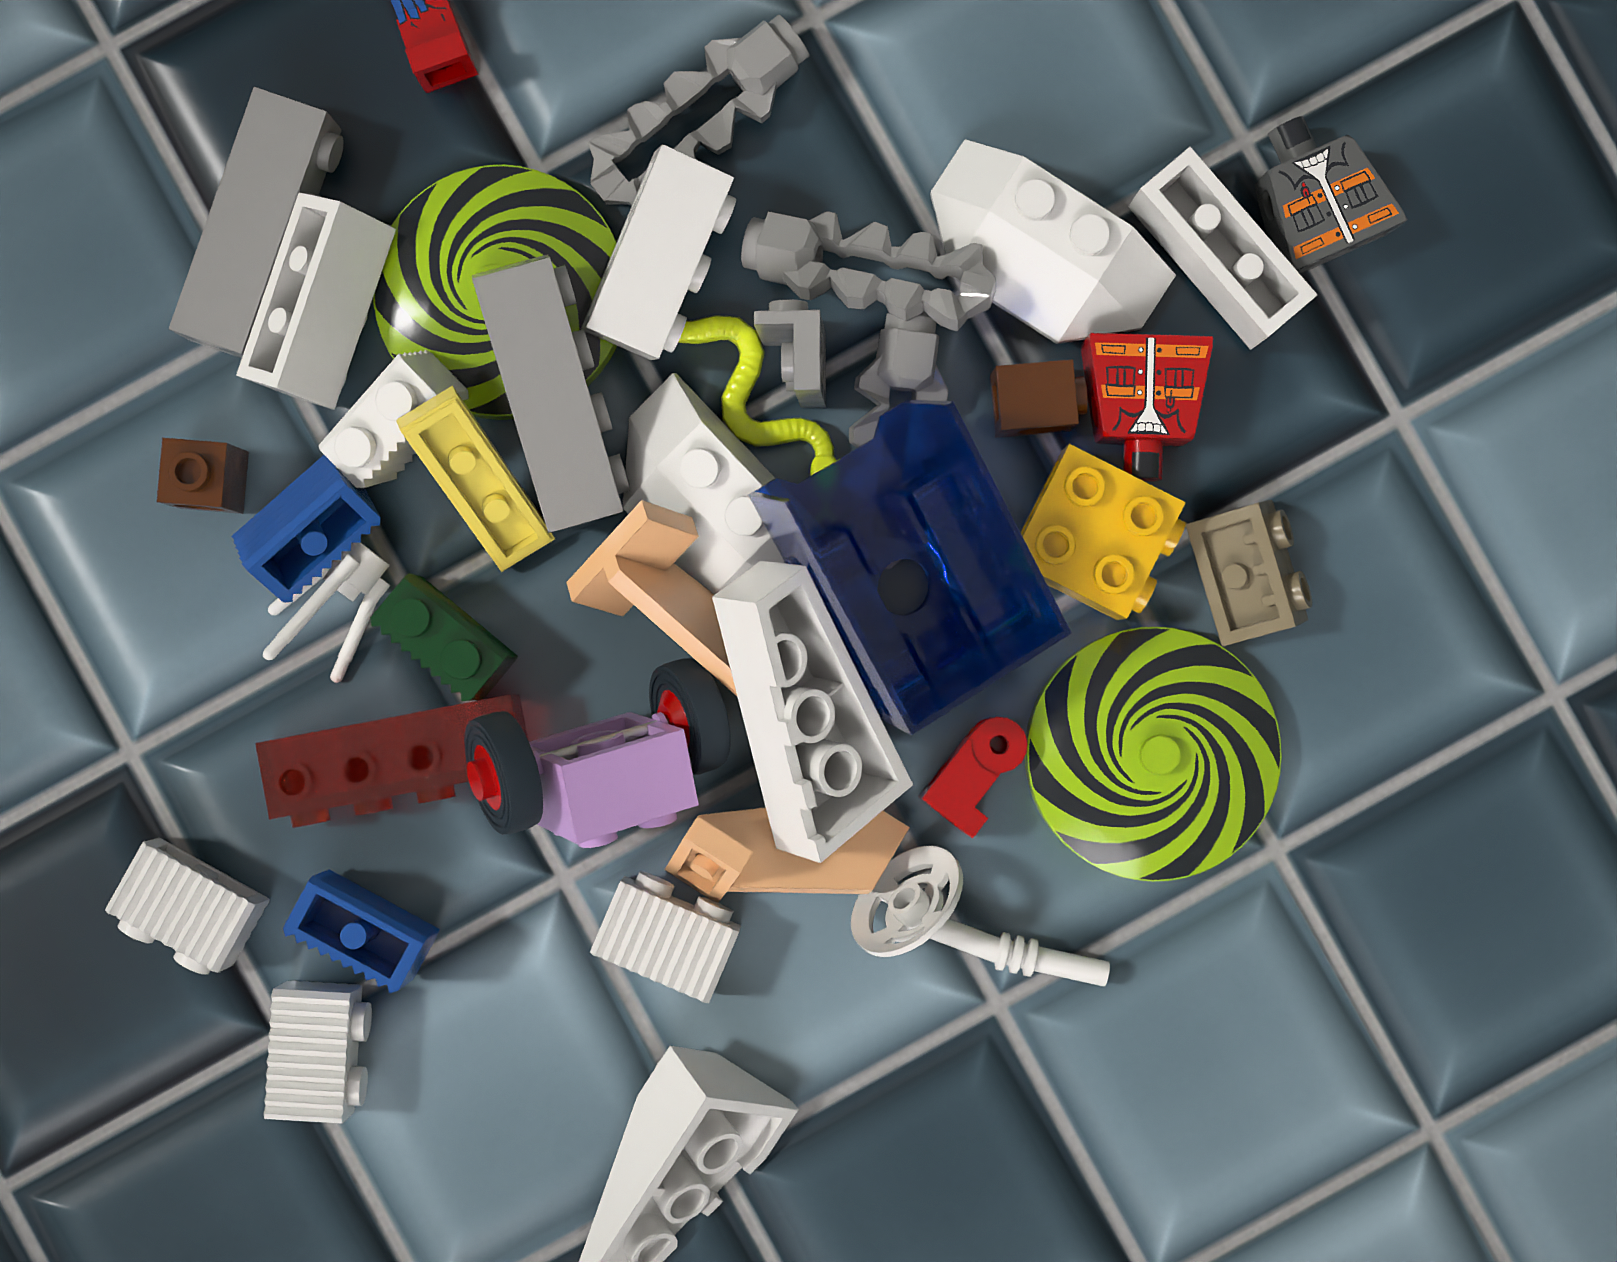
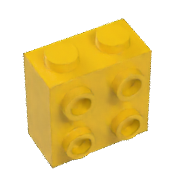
[1005,444,1186,620]

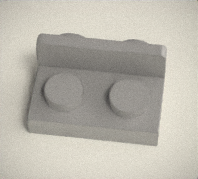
[754,300,826,408]

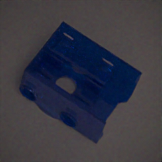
[748,400,1072,735]

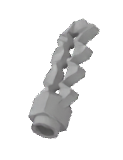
[588,15,809,206]
[741,211,996,331]
[835,313,949,569]

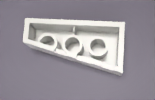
[712,561,913,863]

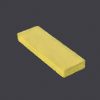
[396,385,555,572]

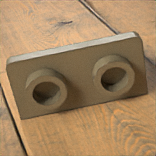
[1186,500,1312,647]

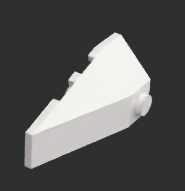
[579,1046,799,1262]

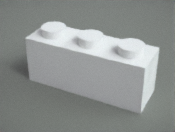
[581,144,736,360]
[1128,147,1317,350]
[236,192,396,410]

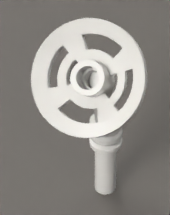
[851,846,1110,987]

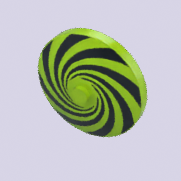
[373,165,617,420]
[1025,627,1282,882]

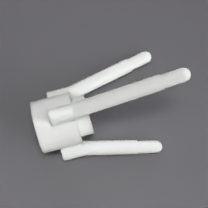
[263,543,391,683]

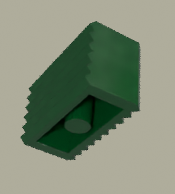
[370,573,518,701]

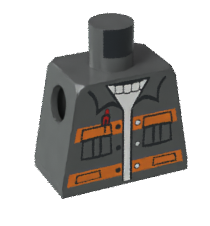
[1255,116,1407,274]

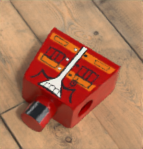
[1081,333,1213,481]

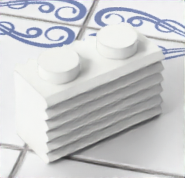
[319,350,468,488]
[105,838,270,975]
[590,871,741,1004]
[264,980,372,1123]

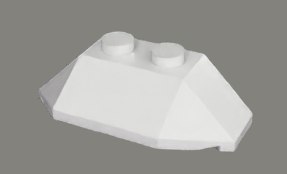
[930,139,1176,344]
[623,373,849,595]

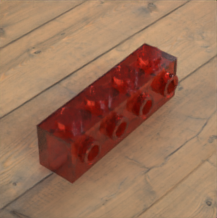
[255,694,528,828]

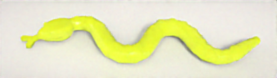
[678,315,840,524]

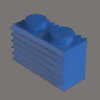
[231,455,381,603]
[283,869,440,993]

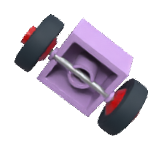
[464,658,730,848]

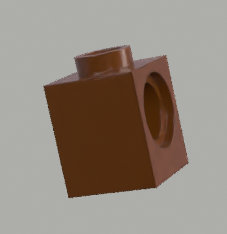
[990,359,1088,438]
[157,437,249,514]

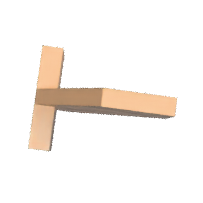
[566,500,737,696]
[665,807,910,903]

